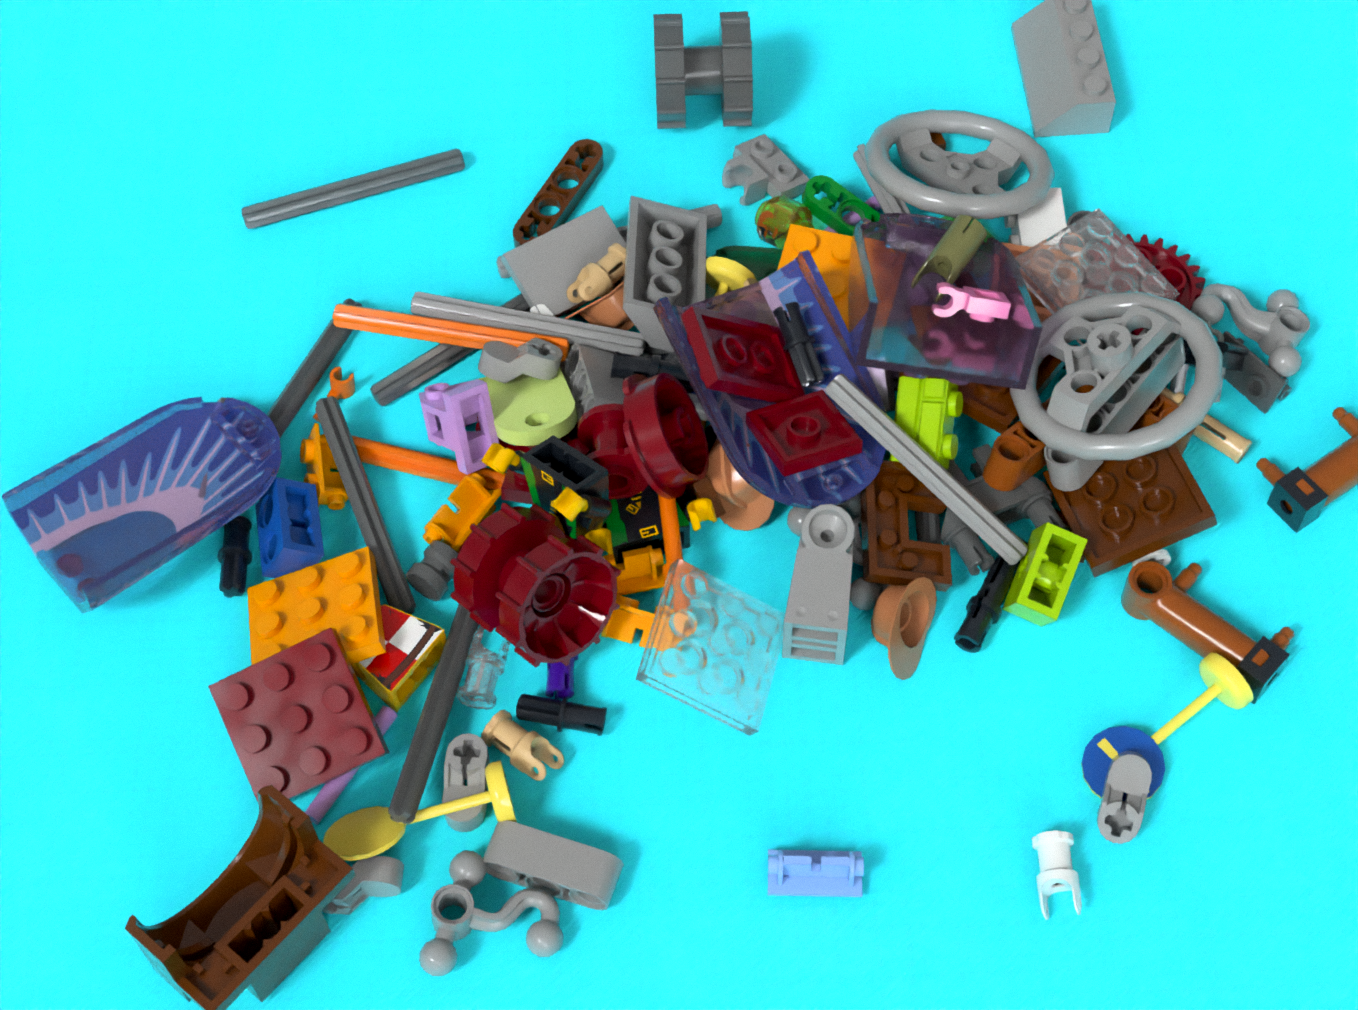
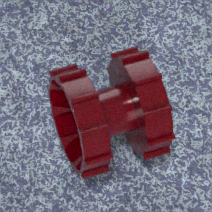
[450,503,621,667]

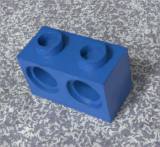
[255,477,324,578]

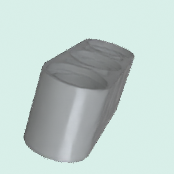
[564,343,624,422]
[483,820,624,910]

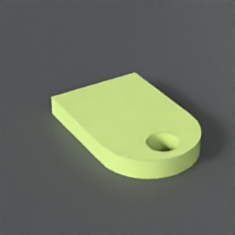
[479,366,577,446]

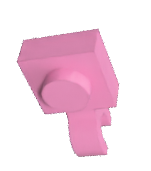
[931,282,1011,322]

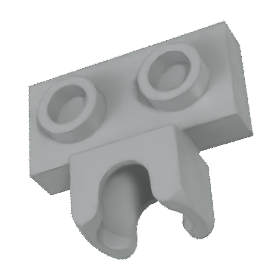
[722,134,810,206]

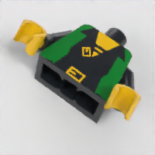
[481,435,612,540]
[585,484,717,564]

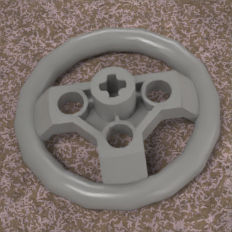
[864,109,1055,219]
[1010,292,1223,461]

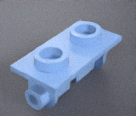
[768,849,864,898]

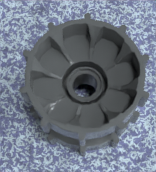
[653,11,753,129]

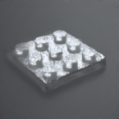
[1009,208,1180,345]
[636,558,785,736]

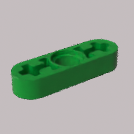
[802,175,901,246]

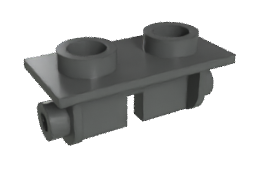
[1223,331,1292,414]

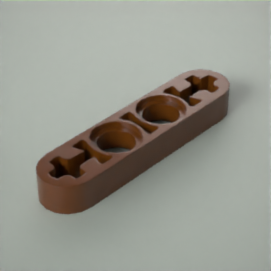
[513,139,604,248]

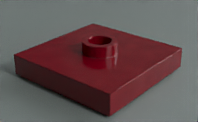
[745,390,863,477]

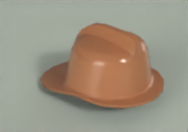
[564,281,634,330]
[706,439,775,531]
[871,576,937,680]

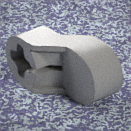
[478,337,563,384]
[442,733,490,832]
[1097,751,1152,844]
[322,856,404,915]

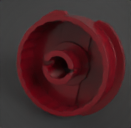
[578,373,709,499]

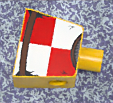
[351,604,447,712]

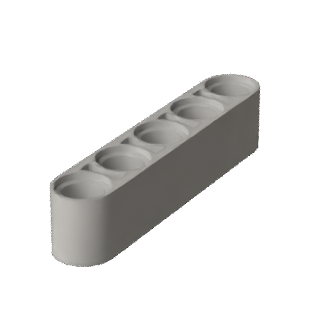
[1044,328,1186,491]

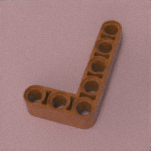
[982,385,1196,491]

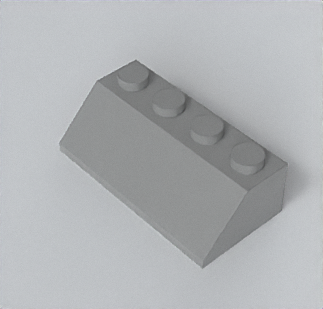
[1011,0,1116,137]
[622,195,707,352]

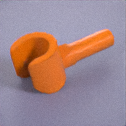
[313,367,355,422]

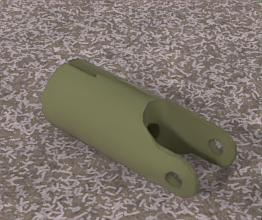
[911,215,987,303]

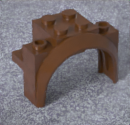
[125,785,356,1010]

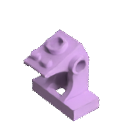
[419,379,499,475]

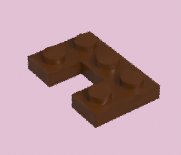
[860,457,952,592]

